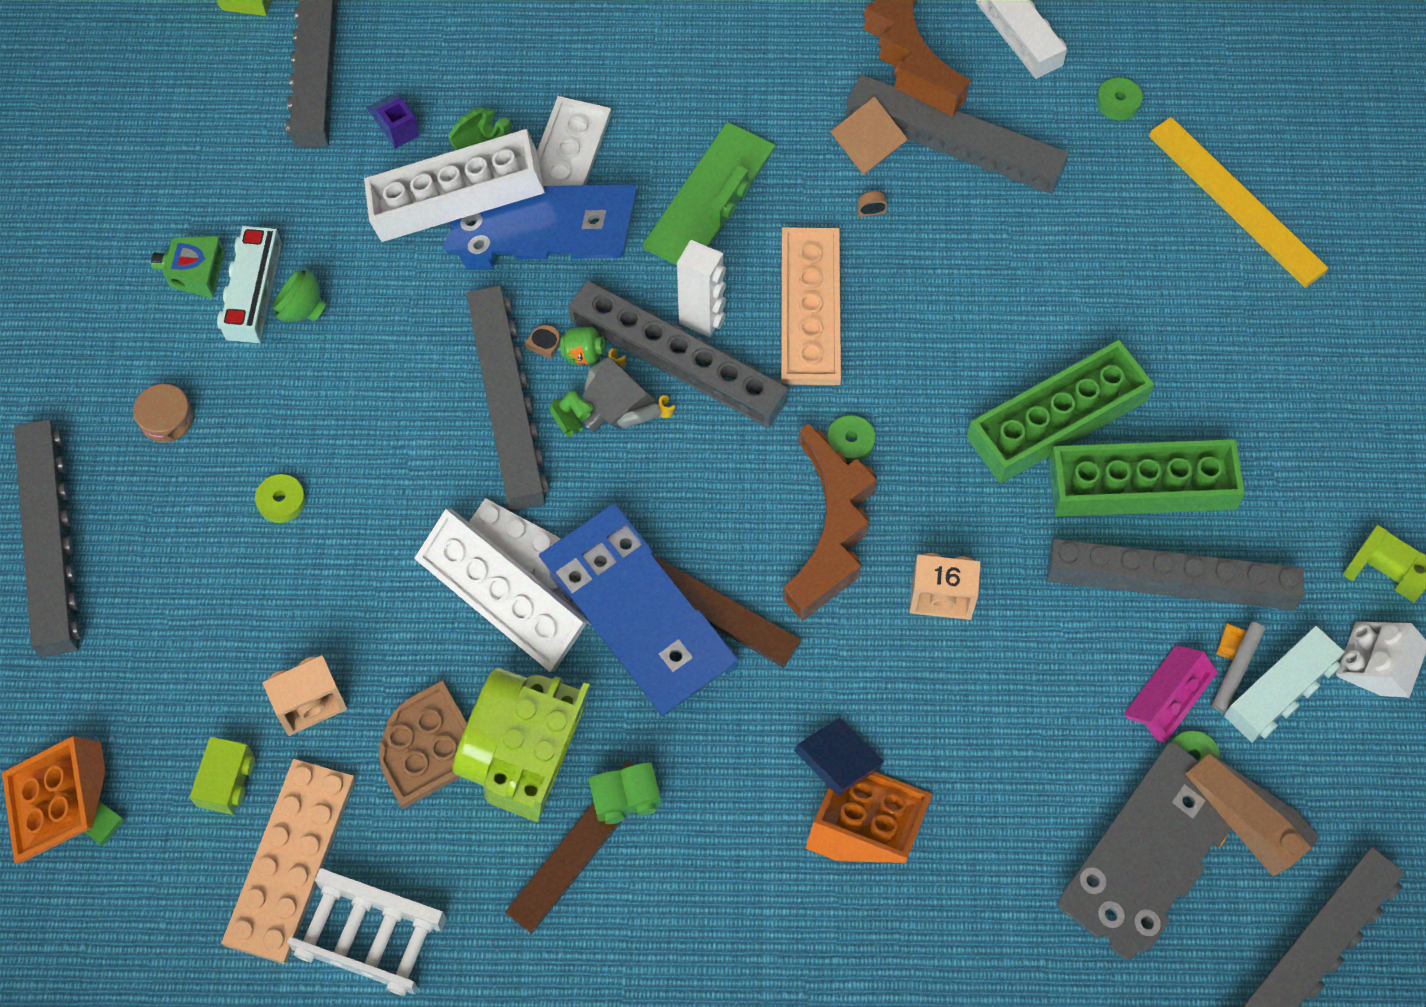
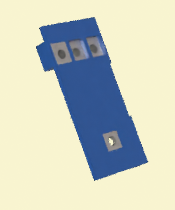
[539,503,739,717]

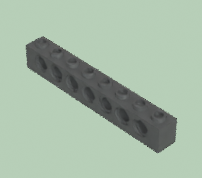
[568,280,788,429]

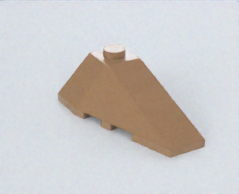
[1185,753,1319,876]

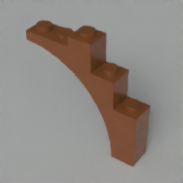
[863,0,971,117]
[783,423,877,621]

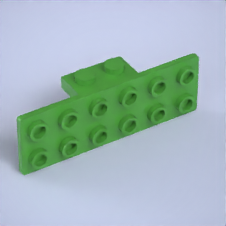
[643,122,775,265]

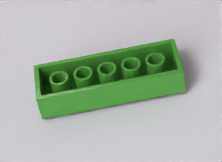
[967,340,1154,484]
[1048,439,1245,517]

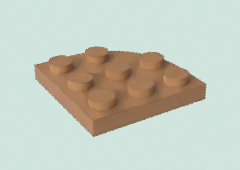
[379,680,467,810]

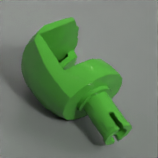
[449,106,512,150]

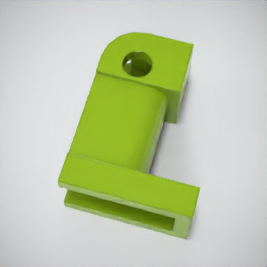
[1343,524,1426,603]

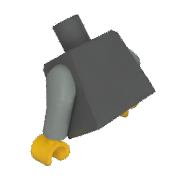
[582,349,676,432]

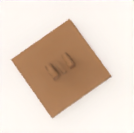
[830,96,908,175]

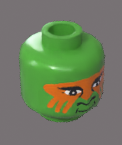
[560,327,605,365]

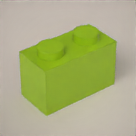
[189,737,255,815]

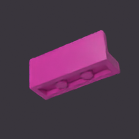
[1124,646,1218,743]

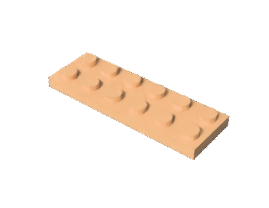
[781,227,841,385]
[221,759,356,965]

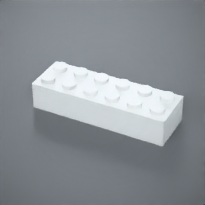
[364,129,545,242]

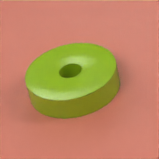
[255,474,306,523]

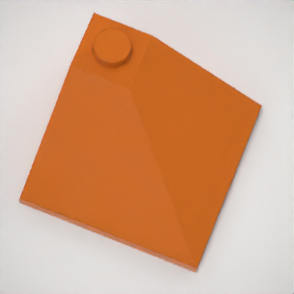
[2,736,106,864]
[805,772,932,863]

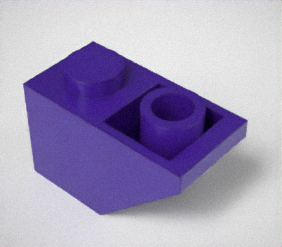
[367,95,419,149]

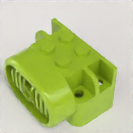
[452,667,590,823]

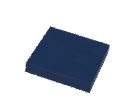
[794,718,884,796]

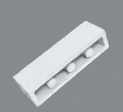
[976,0,1067,79]
[677,240,726,337]

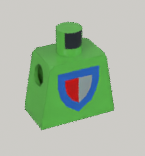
[151,236,225,298]

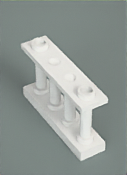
[287,868,447,996]

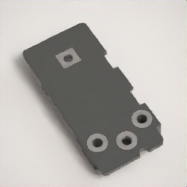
[1057,743,1231,960]

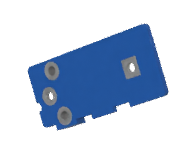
[444,184,638,269]

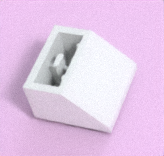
[1336,622,1426,698]

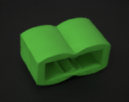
[588,762,662,824]

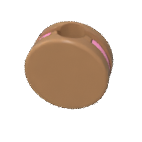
[133,384,194,443]

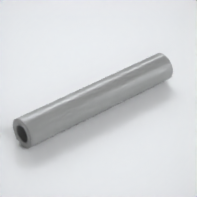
[1211,622,1266,713]

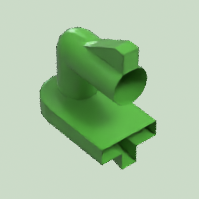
[549,390,594,437]

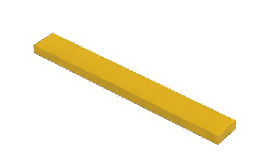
[1149,117,1328,288]

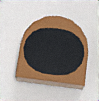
[856,191,887,217]
[525,325,560,360]

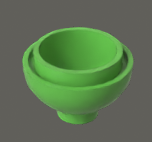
[272,268,326,322]

